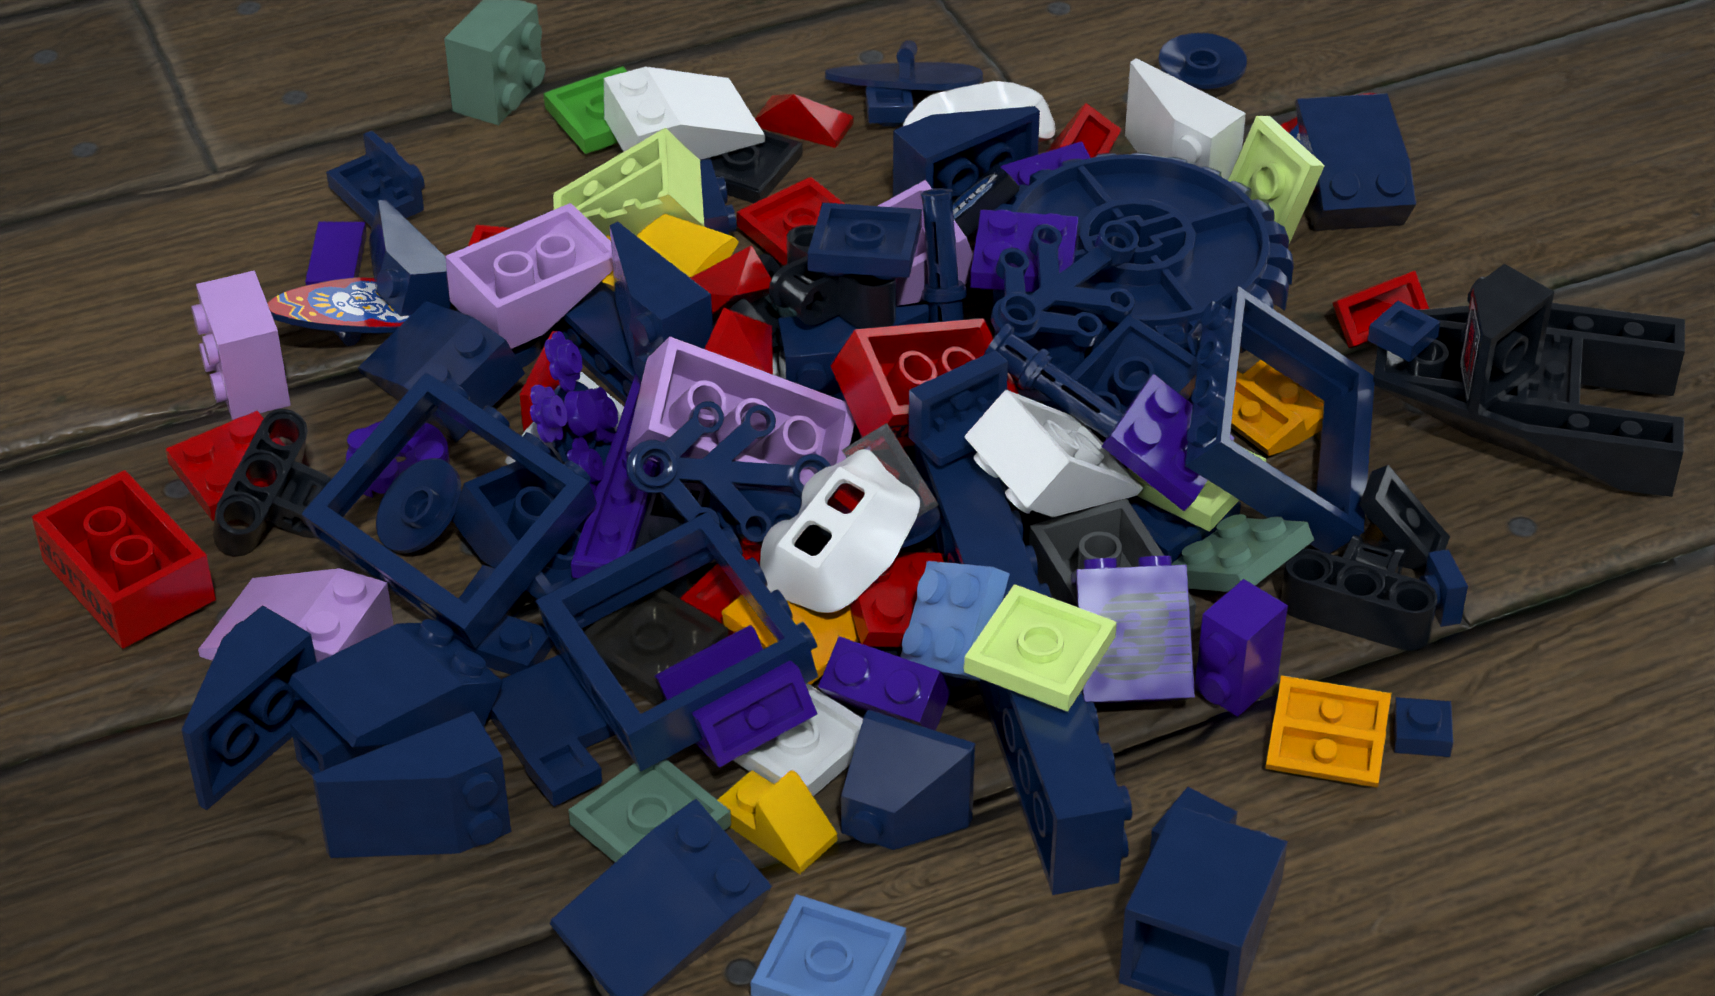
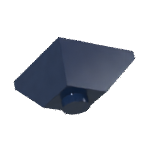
[841,710,975,850]

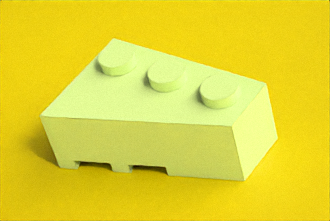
[553,128,704,236]

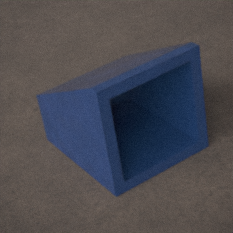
[1119,805,1288,996]

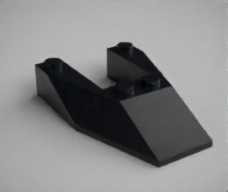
[1373,303,1685,497]

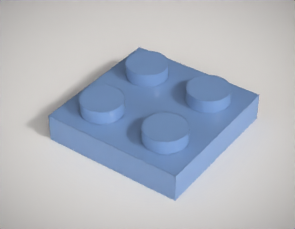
[900,561,1010,681]
[751,894,906,996]

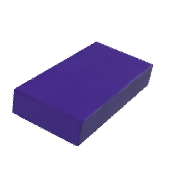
[305,222,367,286]

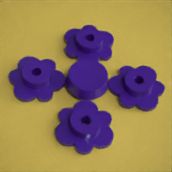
[530,331,618,494]

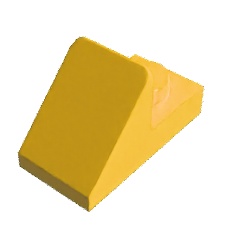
[717,770,837,874]

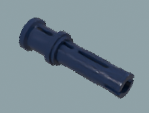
[920,188,967,323]
[984,323,1123,438]

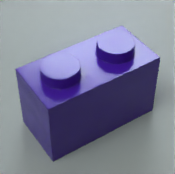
[1194,579,1288,717]
[818,636,953,731]

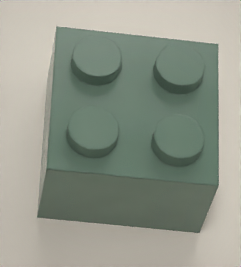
[444,0,545,126]

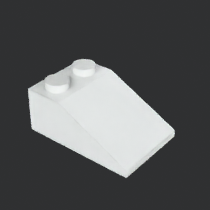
[1125,58,1246,180]
[604,67,765,160]
[964,390,1143,517]

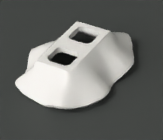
[903,81,1055,142]
[760,449,920,613]

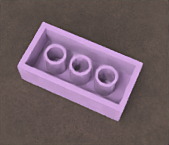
[626,336,855,493]

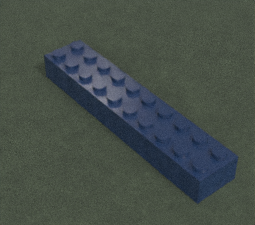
[914,443,1132,895]

